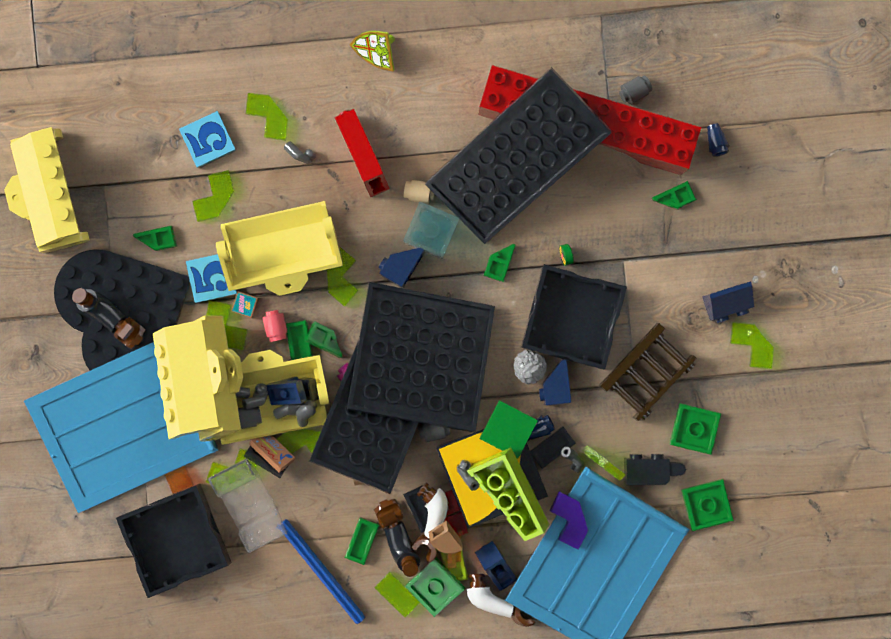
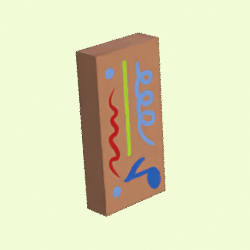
[249,435,295,472]

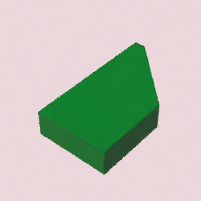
[651,181,697,210]
[133,225,177,251]
[483,244,516,282]
[305,321,343,358]

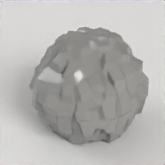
[514,350,547,384]

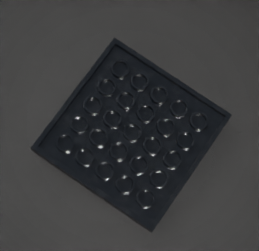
[347,282,495,433]

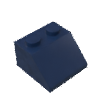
[378,247,425,288]
[702,281,755,323]

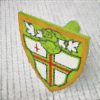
[350,31,395,72]

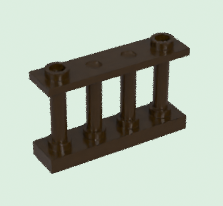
[599,323,697,421]

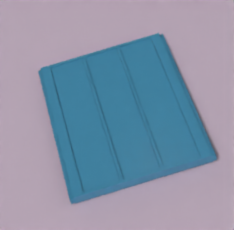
[24,342,219,513]
[505,467,690,639]

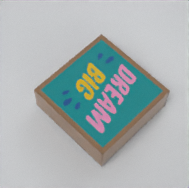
[231,291,259,318]

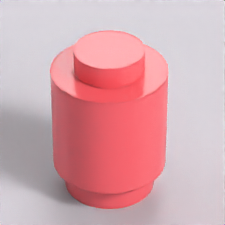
[262,310,288,342]

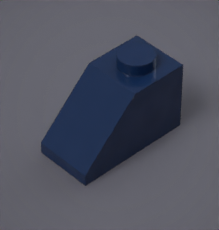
[539,360,571,405]
[475,541,518,591]

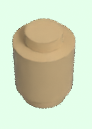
[404,180,435,204]

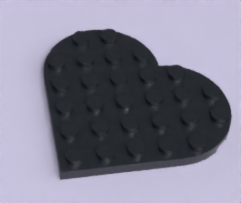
[54,249,190,371]

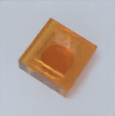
[164,465,194,494]

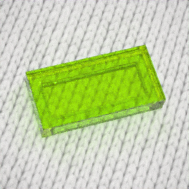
[374,571,420,617]

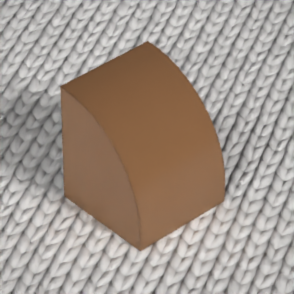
[428,521,463,553]

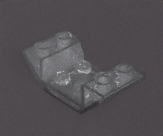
[208,458,287,553]

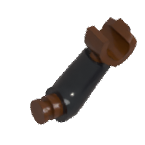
[72,288,145,349]
[374,499,421,577]

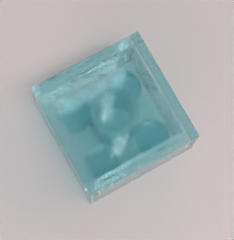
[403,202,460,259]

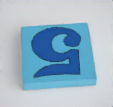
[179,111,236,168]
[186,254,237,303]

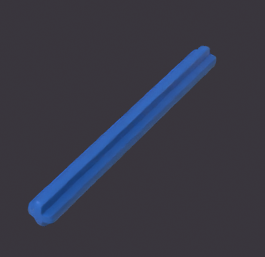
[278,519,365,624]

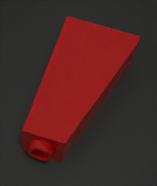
[334,109,390,198]

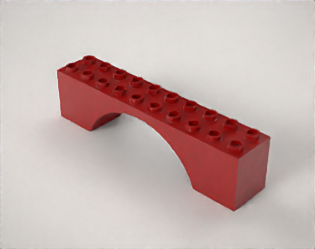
[478,65,701,175]

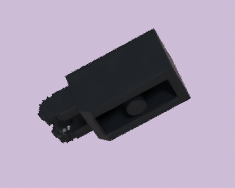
[624,454,687,485]

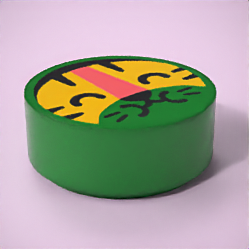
[559,244,574,266]

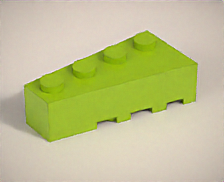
[467,448,550,541]

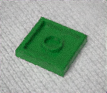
[479,400,538,459]
[669,403,721,455]
[681,479,734,531]
[405,557,465,617]

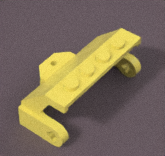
[4,127,90,253]
[216,201,343,296]
[153,315,243,442]
[221,350,329,445]

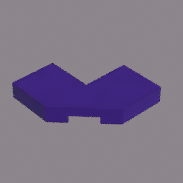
[549,491,588,550]

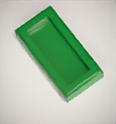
[286,320,313,360]
[344,517,380,565]

